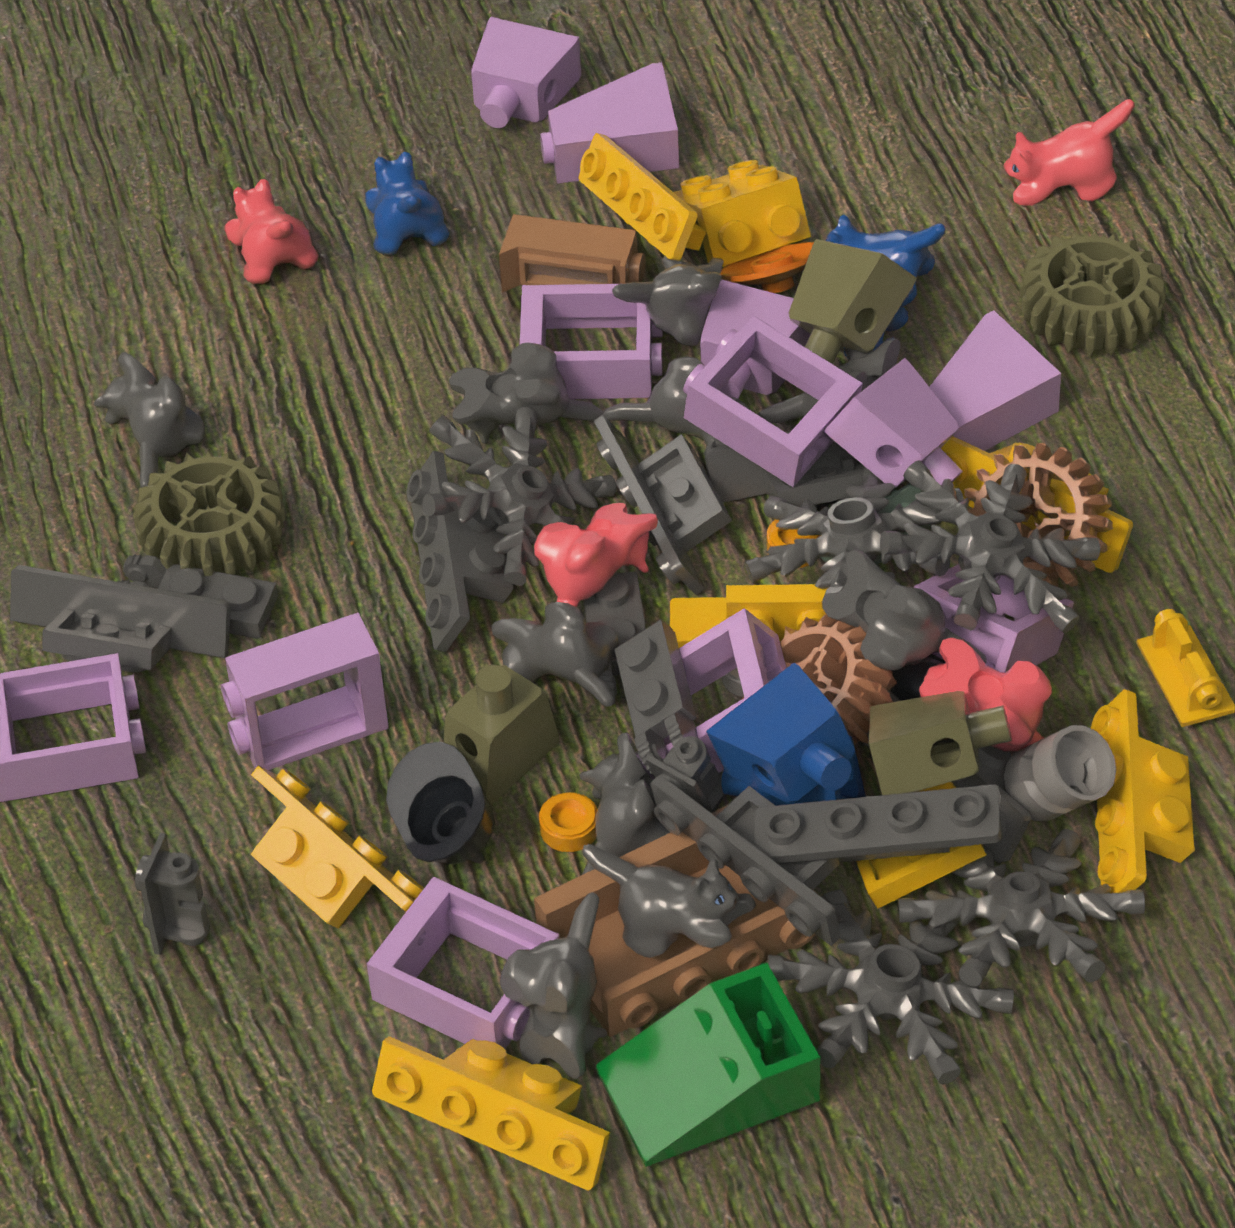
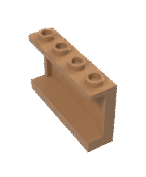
[534,805,816,1037]

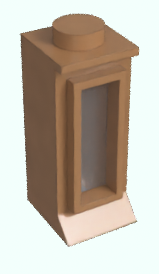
[499,214,646,293]

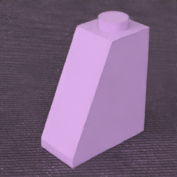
[540,62,679,184]
[930,310,1061,451]

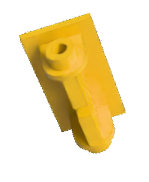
[1136,609,1235,727]

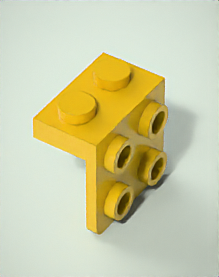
[674,160,811,267]

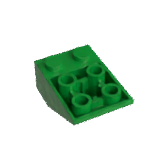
[596,962,820,1167]

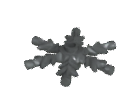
[422,407,617,586]
[880,460,1100,633]
[745,467,964,596]
[898,829,1145,987]
[767,889,1014,1084]

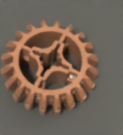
[964,443,1113,587]
[741,614,897,744]

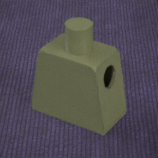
[788,239,917,364]
[444,665,560,805]
[869,691,1012,795]

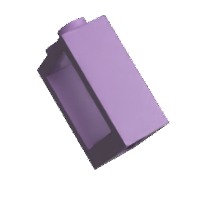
[520,284,663,399]
[683,315,863,487]
[914,564,1074,673]
[664,608,786,773]
[221,613,389,770]
[0,653,146,802]
[367,877,559,1049]

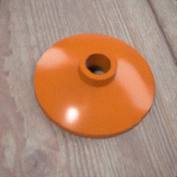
[720,242,814,293]

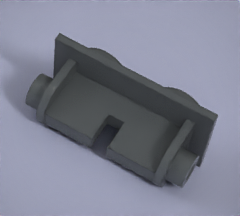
[645,736,725,813]
[135,833,210,955]

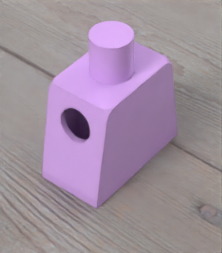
[472,17,581,128]
[700,279,811,398]
[824,358,963,488]

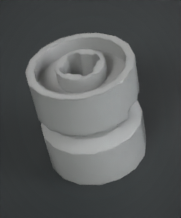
[1004,725,1116,822]

